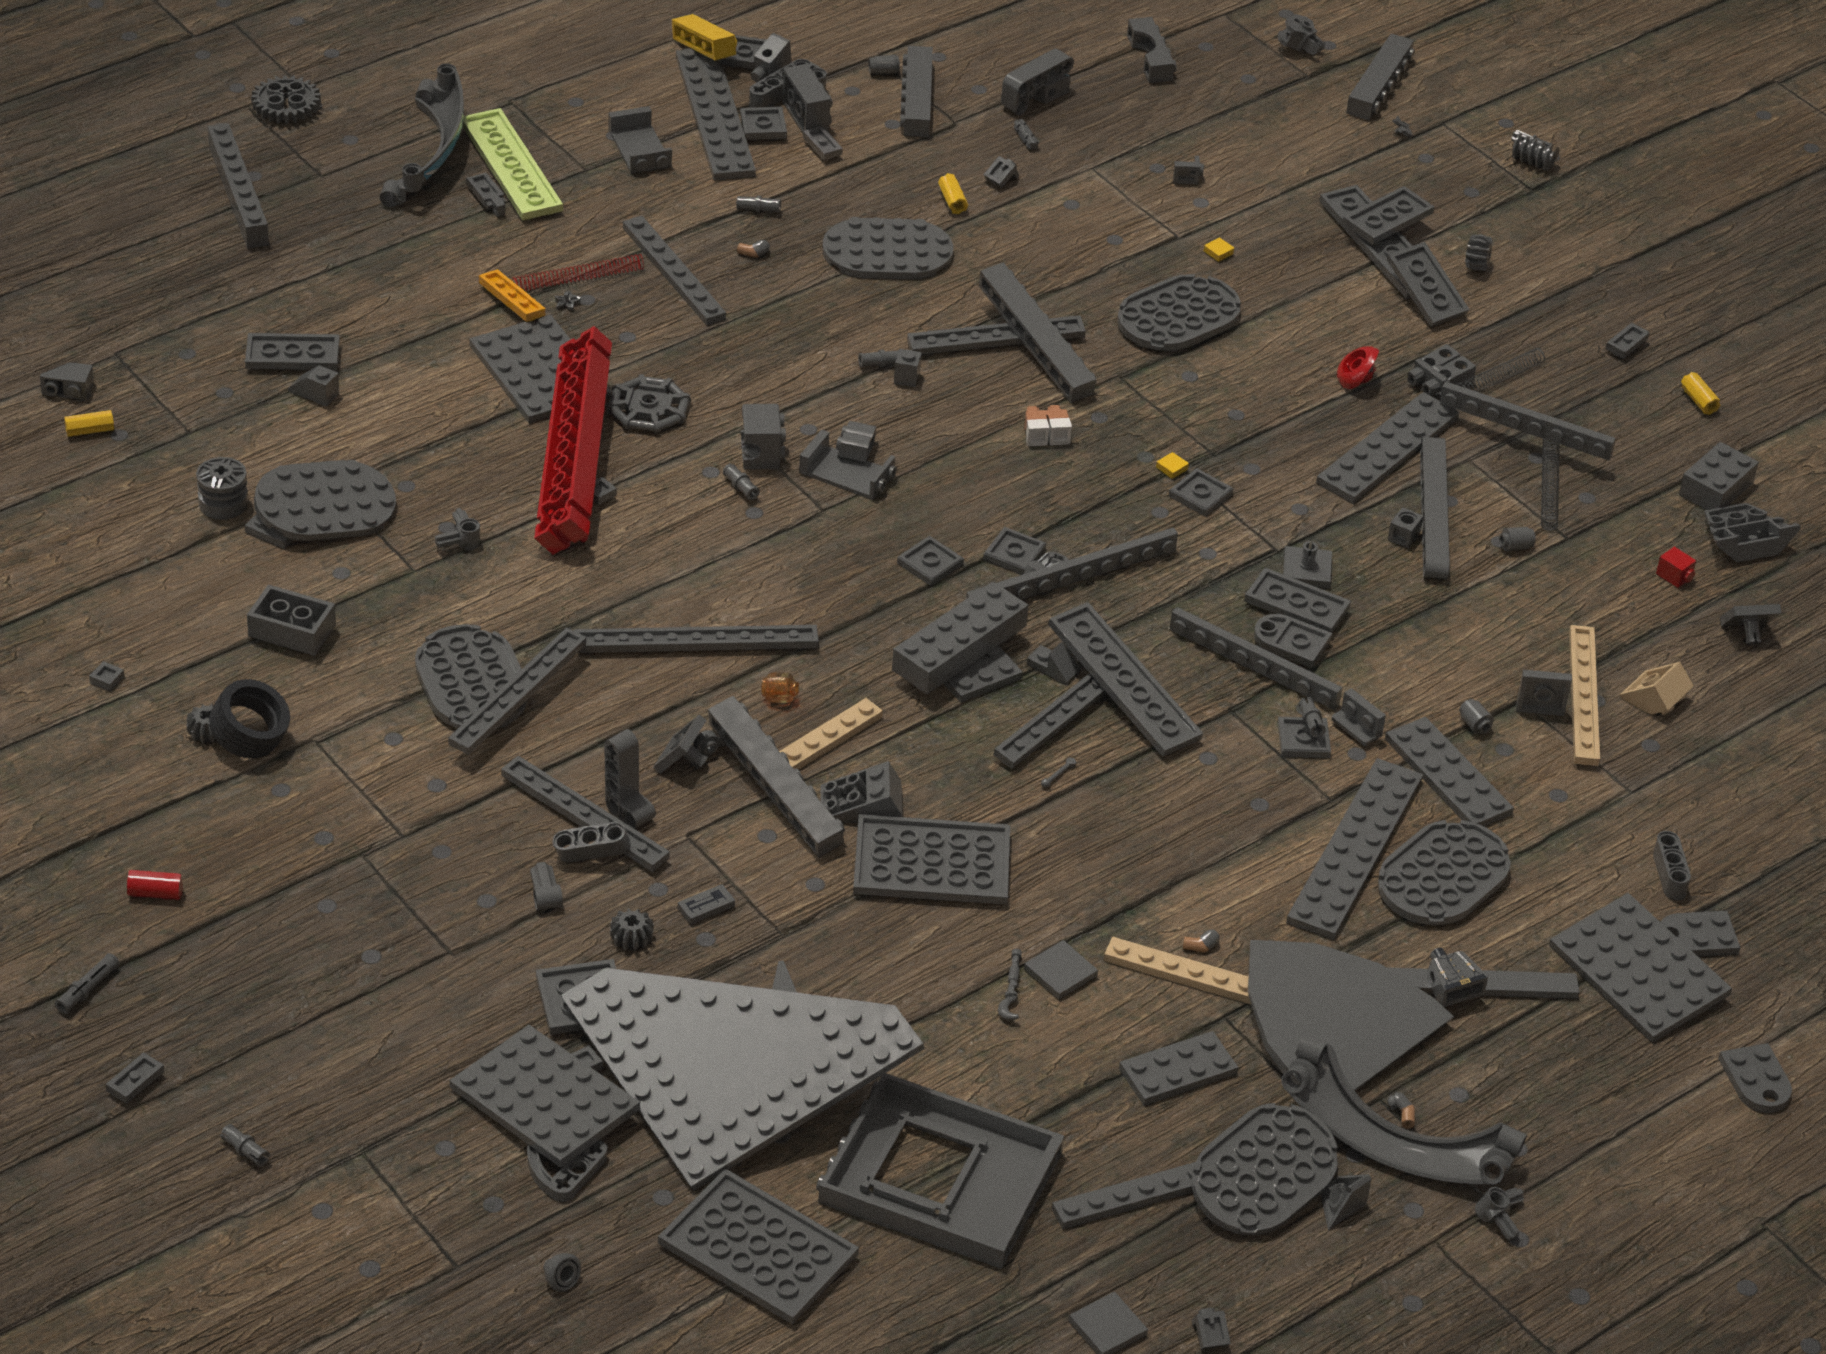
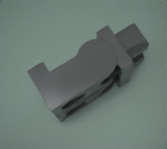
[1407,344,1476,398]

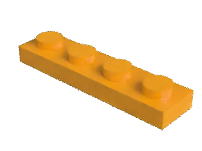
[479,269,545,322]

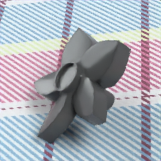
[1392,116,1412,137]
[555,291,581,311]

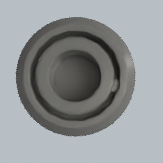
[543,1253,581,1292]

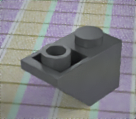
[40,362,94,400]

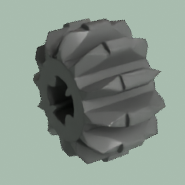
[1465,234,1493,271]
[186,703,216,744]
[610,908,654,952]

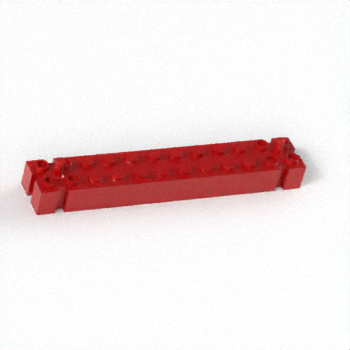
[534,326,612,555]

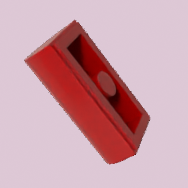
[127,870,183,900]

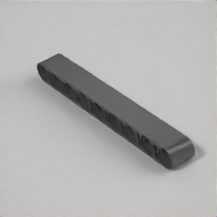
[1420,436,1449,580]

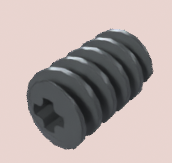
[1512,133,1560,171]

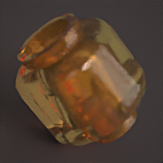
[761,672,799,704]

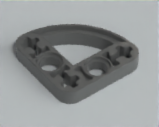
[527,1140,607,1202]

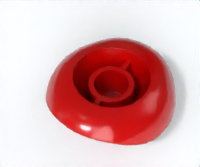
[1337,346,1380,389]

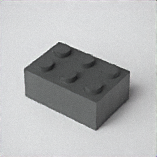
[782,64,833,134]
[1679,442,1759,510]
[247,584,336,656]

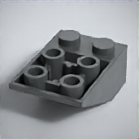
[820,761,902,823]

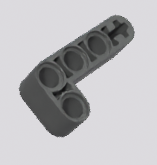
[1001,48,1074,115]
[749,59,827,108]
[604,729,656,829]

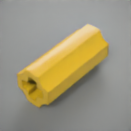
[938,173,968,214]
[1681,372,1721,415]
[64,410,114,437]

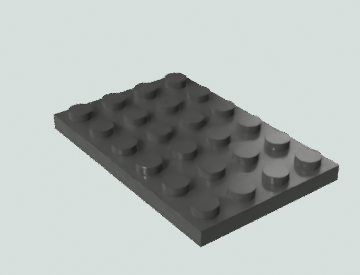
[469,314,611,424]
[853,814,1010,905]
[1549,893,1732,1043]
[449,1025,641,1168]
[658,1169,859,1325]

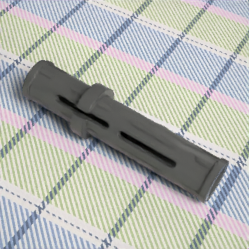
[55,953,120,1014]

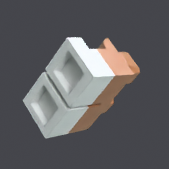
[1024,405,1072,446]

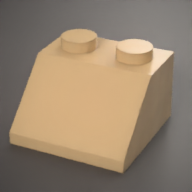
[1620,662,1694,715]

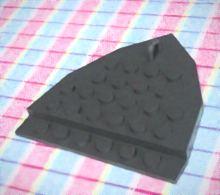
[1247,940,1454,1091]

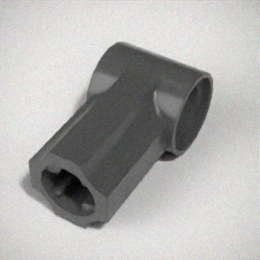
[530,862,563,911]

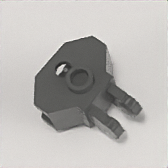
[1277,14,1326,55]

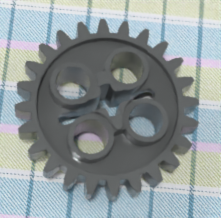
[251,75,321,124]

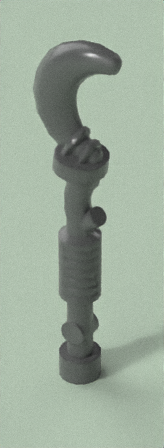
[997,949,1022,1020]

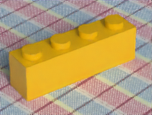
[672,14,737,60]

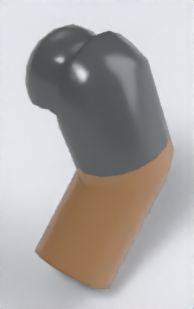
[737,240,770,258]
[1183,929,1220,952]
[1388,1092,1415,1129]

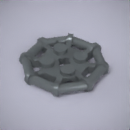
[606,374,691,434]

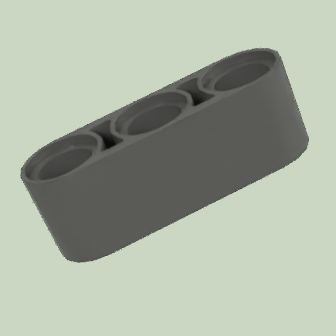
[552,822,631,862]
[1653,831,1691,901]

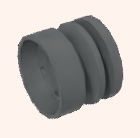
[196,457,249,520]

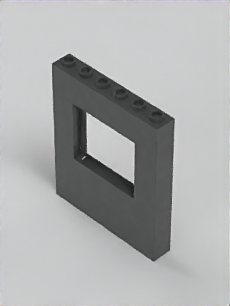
[816,1073,1064,1269]

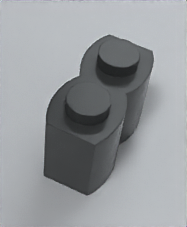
[836,421,877,462]

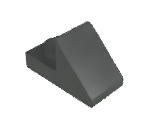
[1027,642,1080,685]

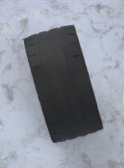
[209,679,291,759]

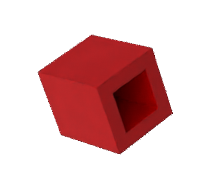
[1656,546,1696,588]

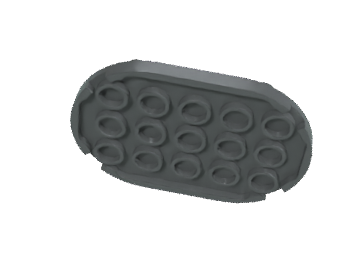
[822,217,953,280]
[1117,274,1241,352]
[254,460,396,541]
[415,624,528,728]
[1378,820,1511,925]
[1192,1103,1338,1235]

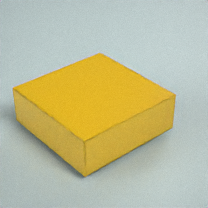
[1203,237,1235,262]
[1156,452,1189,479]

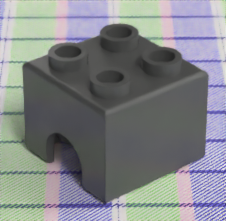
[741,404,786,469]

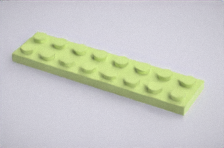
[462,108,563,220]

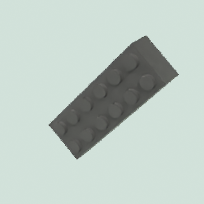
[892,582,1028,694]

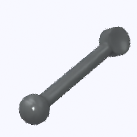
[1041,758,1076,788]

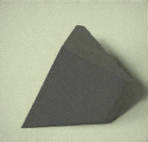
[1320,1174,1372,1230]

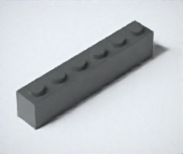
[1346,34,1415,120]
[900,46,933,137]

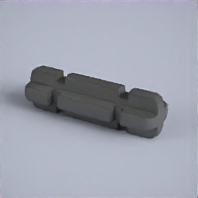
[1014,119,1039,150]

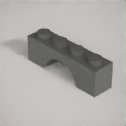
[1127,17,1176,83]

